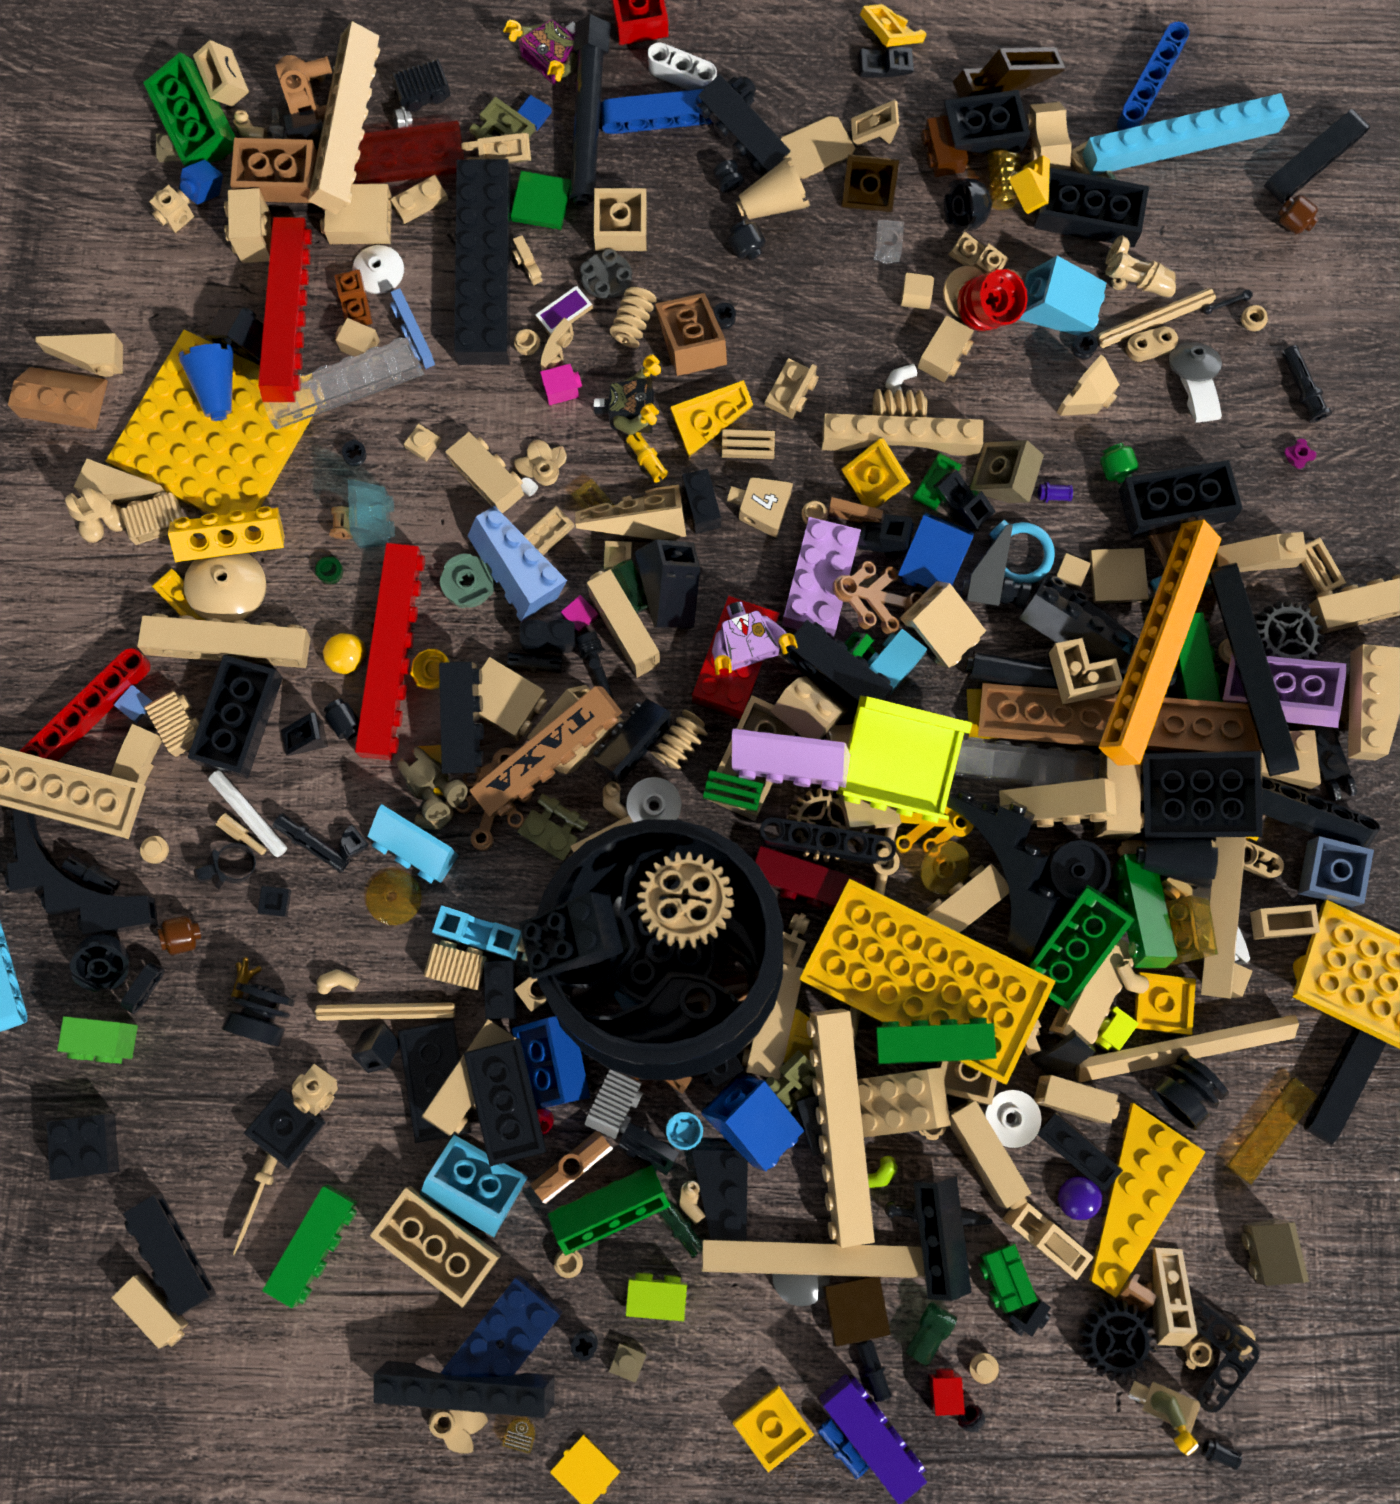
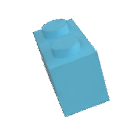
[868,629,927,695]

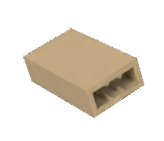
[587,569,660,678]
[949,1101,1031,1210]

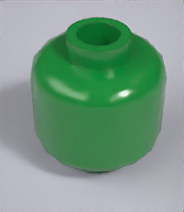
[1100,443,1139,485]

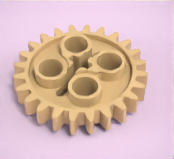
[637,852,734,948]

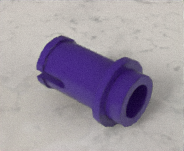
[1038,482,1073,503]

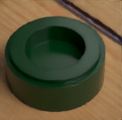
[315,556,343,584]

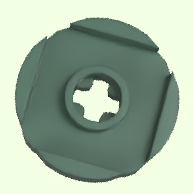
[440,553,494,608]

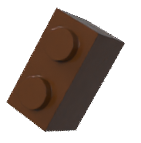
[921,115,968,177]

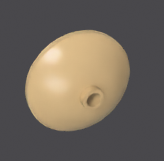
[184,553,266,623]

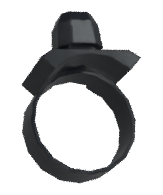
[194,843,256,889]

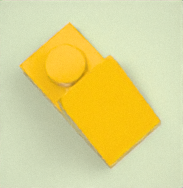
[1010,155,1050,214]

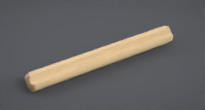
[1096,288,1216,348]
[315,1002,456,1021]

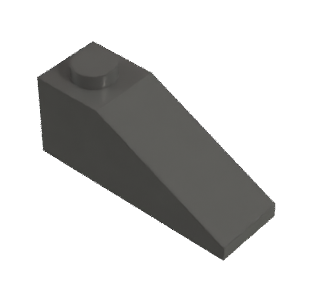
[961,525,1013,606]

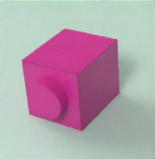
[540,363,582,406]

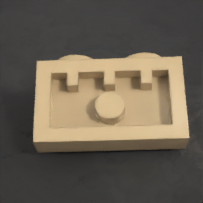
[765,358,819,419]

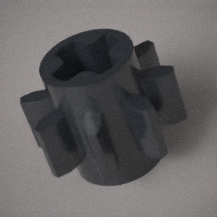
[728,76,756,106]

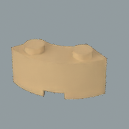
[1026,102,1071,170]

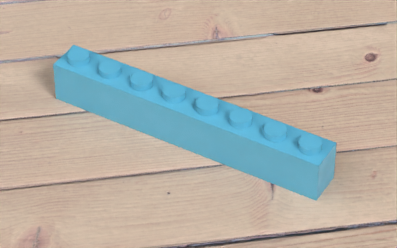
[1082,93,1290,176]

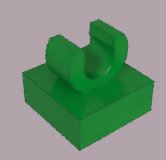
[844,632,875,658]

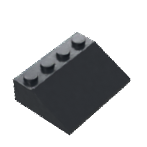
[1143,750,1263,838]

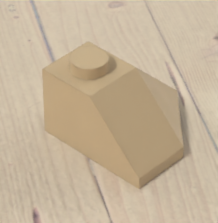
[1057,355,1119,416]

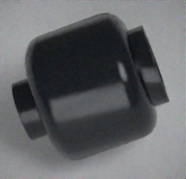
[728,220,766,261]

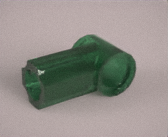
[611,559,649,614]
[905,1301,958,1367]

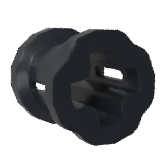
[571,1330,598,1361]

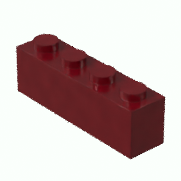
[755,846,866,913]

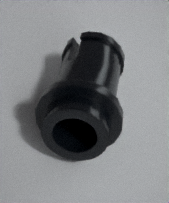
[1201,1438,1242,1470]

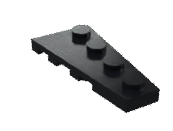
[691,1149,748,1241]

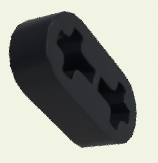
[120,961,165,1014]

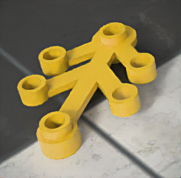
[895,806,974,856]

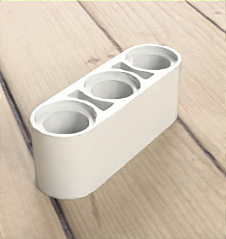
[648,42,717,90]

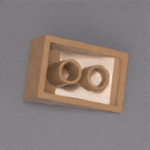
[655,293,727,376]

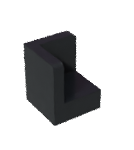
[351,1024,400,1073]

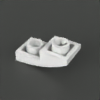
[1180,377,1222,423]

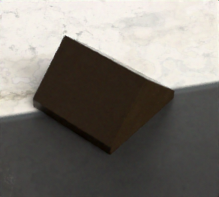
[842,154,899,212]

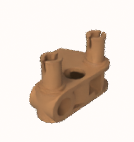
[275,55,332,123]

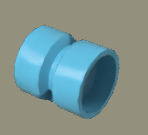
[666,1112,703,1150]

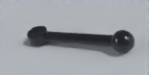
[1203,289,1253,315]

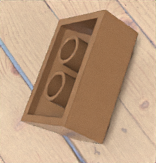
[8,367,108,430]

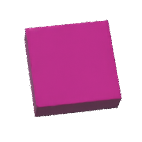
[561,595,599,633]

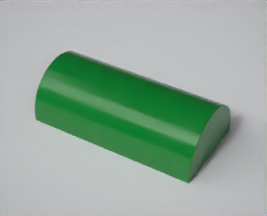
[1028,886,1135,1010]

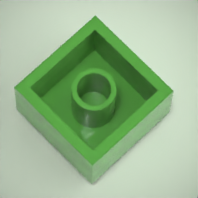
[57,1016,138,1064]

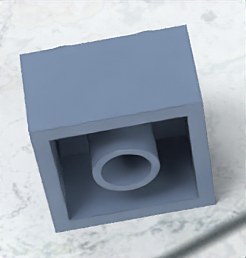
[1298,836,1374,907]

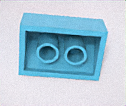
[367,804,459,884]
[420,1135,528,1237]

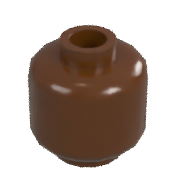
[1278,195,1318,235]
[157,916,201,955]

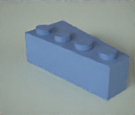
[468,506,567,622]

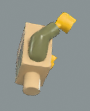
[1129,1381,1201,1456]

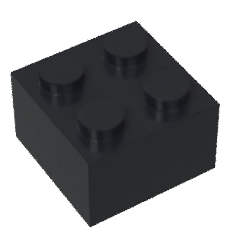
[47,1114,119,1181]

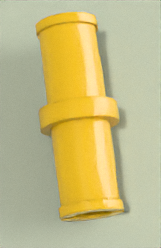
[626,432,668,482]

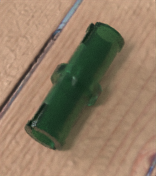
[658,1200,702,1259]

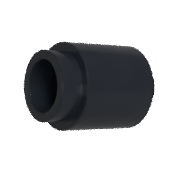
[324,699,360,741]

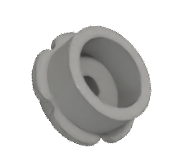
[393,106,412,132]

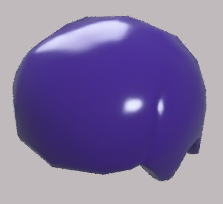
[1058,1176,1102,1220]

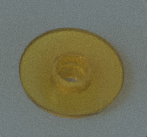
[920,841,970,894]
[366,870,422,925]

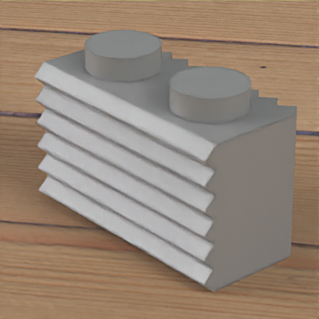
[585,1070,643,1139]

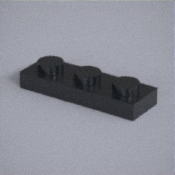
[1037,1111,1123,1192]

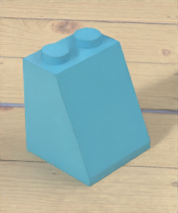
[1019,256,1107,336]

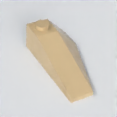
[575,485,686,541]

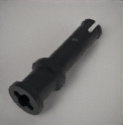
[1282,345,1332,423]

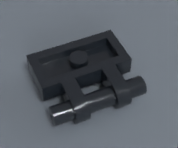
[618,1123,679,1176]

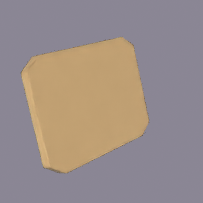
[781,116,855,179]

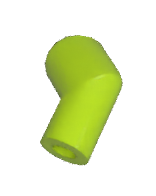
[868,1156,898,1188]

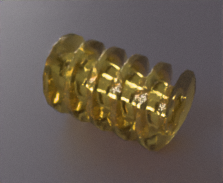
[987,150,1021,210]

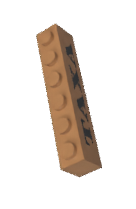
[469,686,623,817]

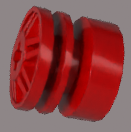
[957,269,1028,331]

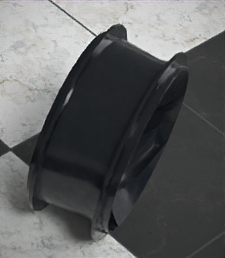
[536,819,783,1080]

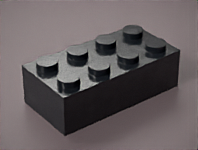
[1034,168,1149,247]
[1118,460,1243,539]
[783,620,893,715]
[187,655,283,779]

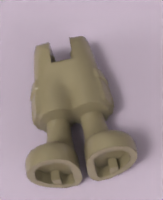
[397,746,468,821]

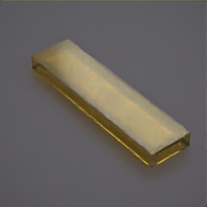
[1226,1077,1318,1185]

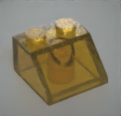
[1166,895,1218,966]

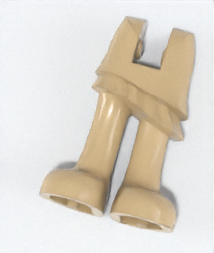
[1105,236,1176,297]
[65,487,126,543]

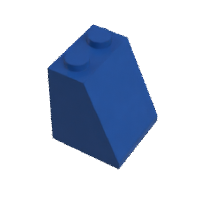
[898,512,974,591]
[701,1073,804,1172]

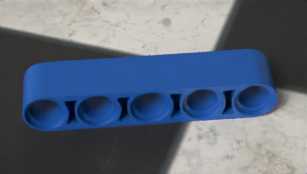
[1117,21,1190,131]
[600,89,714,134]

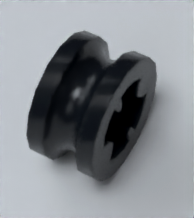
[713,302,736,329]
[1072,333,1098,360]
[342,440,367,466]

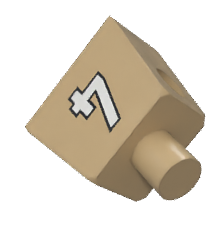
[727,478,793,538]

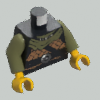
[594,354,661,435]

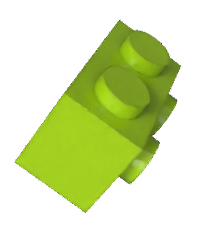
[626,1273,687,1321]

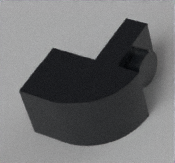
[933,469,996,529]
[857,514,914,557]

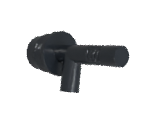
[576,631,614,699]

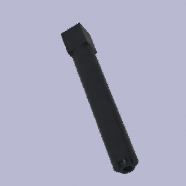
[569,14,611,206]
[965,652,1169,698]

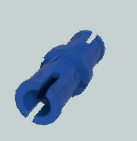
[817,1418,869,1479]

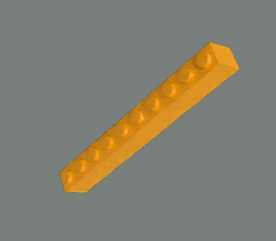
[1098,519,1221,766]

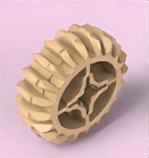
[786,788,860,863]

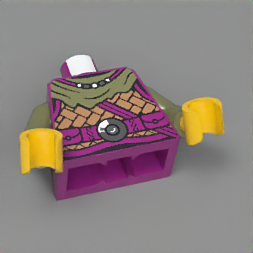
[503,20,578,85]

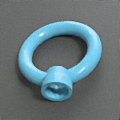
[989,520,1055,584]

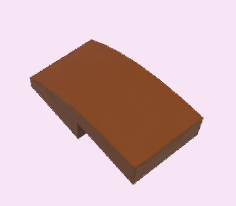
[334,269,373,326]

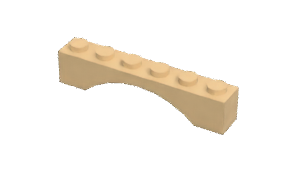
[822,413,983,456]

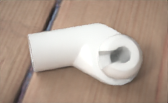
[885,364,917,396]

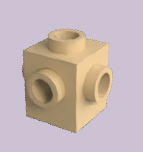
[149,185,194,233]
[292,1064,338,1116]

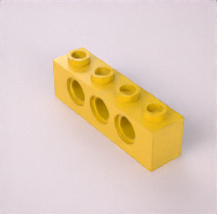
[168,506,285,562]

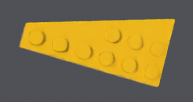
[1089,1103,1205,1298]

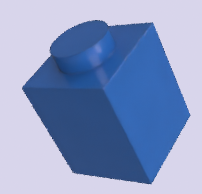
[179,160,223,205]

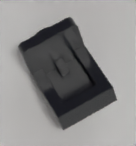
[1004,1298,1051,1337]

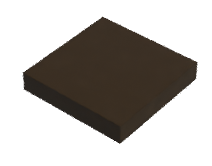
[823,1277,891,1347]

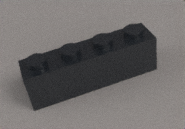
[695,74,791,176]
[439,661,485,774]
[913,1175,972,1301]
[123,1193,216,1316]

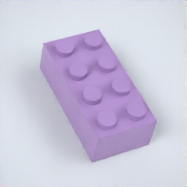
[782,517,861,638]
[1223,654,1346,728]

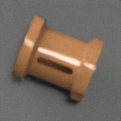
[329,506,355,539]

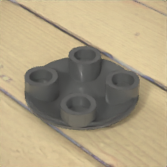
[581,249,632,299]
[772,1274,830,1306]

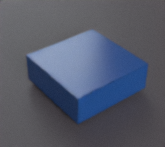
[518,95,552,131]

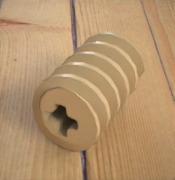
[610,287,656,348]
[872,389,927,417]
[651,709,708,770]

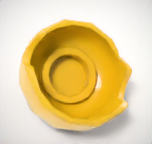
[323,633,367,674]
[410,649,450,690]

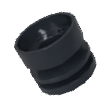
[221,982,295,1047]
[1150,1054,1229,1131]

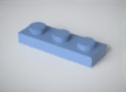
[390,288,435,369]

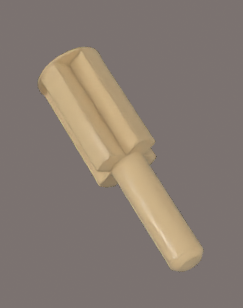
[216,813,266,855]

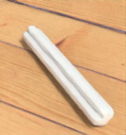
[208,770,287,857]

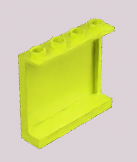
[836,696,972,823]

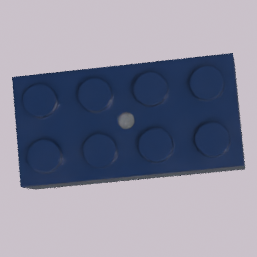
[440,1274,562,1377]

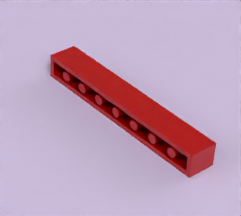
[258,217,312,402]
[355,543,425,761]

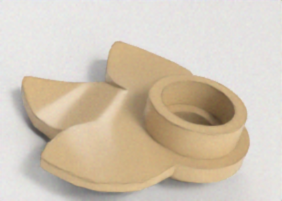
[514,440,567,486]
[429,1409,488,1454]

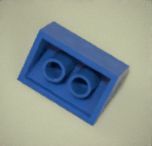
[512,1016,590,1109]

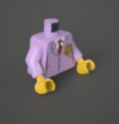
[712,602,798,675]

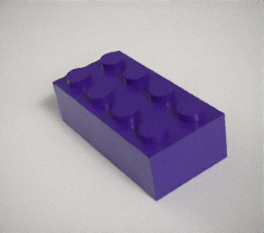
[819,1374,927,1504]

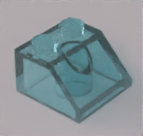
[348,479,395,548]

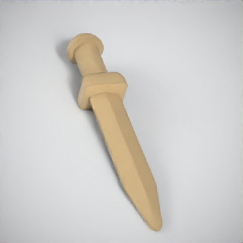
[233,1152,277,1255]

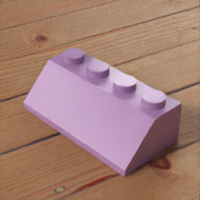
[732,729,851,791]

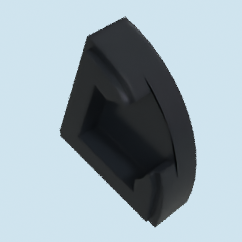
[339,824,369,861]

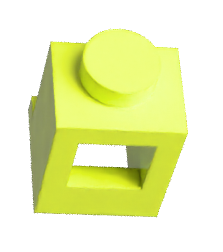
[1095,1006,1139,1052]

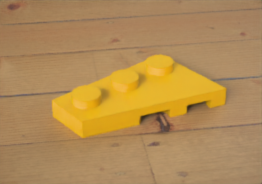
[670,380,753,458]

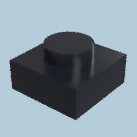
[257,886,292,917]

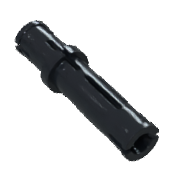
[272,813,351,873]

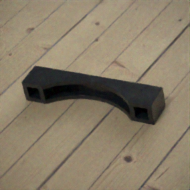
[374,1361,555,1418]

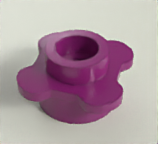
[1284,439,1316,469]

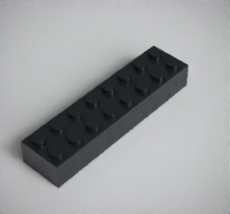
[454,159,511,365]

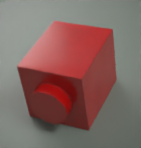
[929,1368,965,1416]

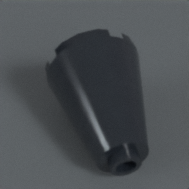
[1135,837,1218,889]

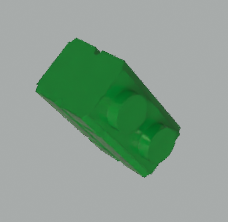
[978,1242,1037,1313]

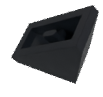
[281,713,328,756]

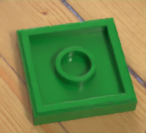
[511,171,570,230]

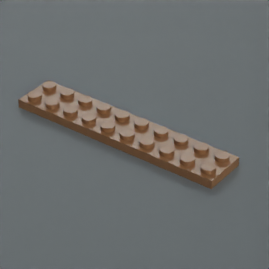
[978,683,1261,752]

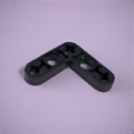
[1191,1298,1261,1413]

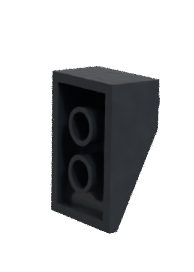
[944,90,1030,155]

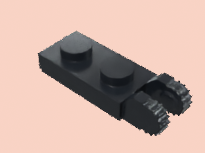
[1308,726,1358,801]

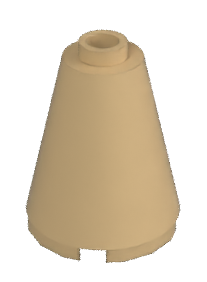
[736,157,810,219]

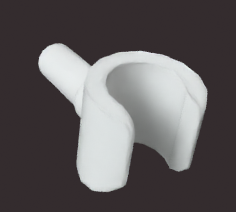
[521,478,538,496]

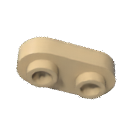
[1125,327,1178,362]

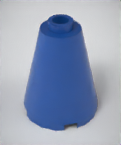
[178,344,233,421]

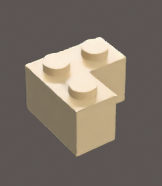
[1049,638,1123,704]

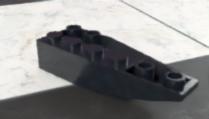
[1019,574,1179,687]

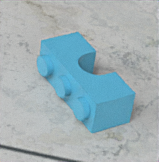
[432,905,522,960]

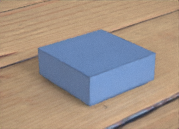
[114,685,153,723]

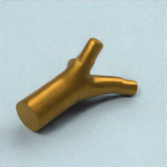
[231,957,262,998]

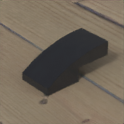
[858,46,914,78]
[1030,1029,1095,1076]

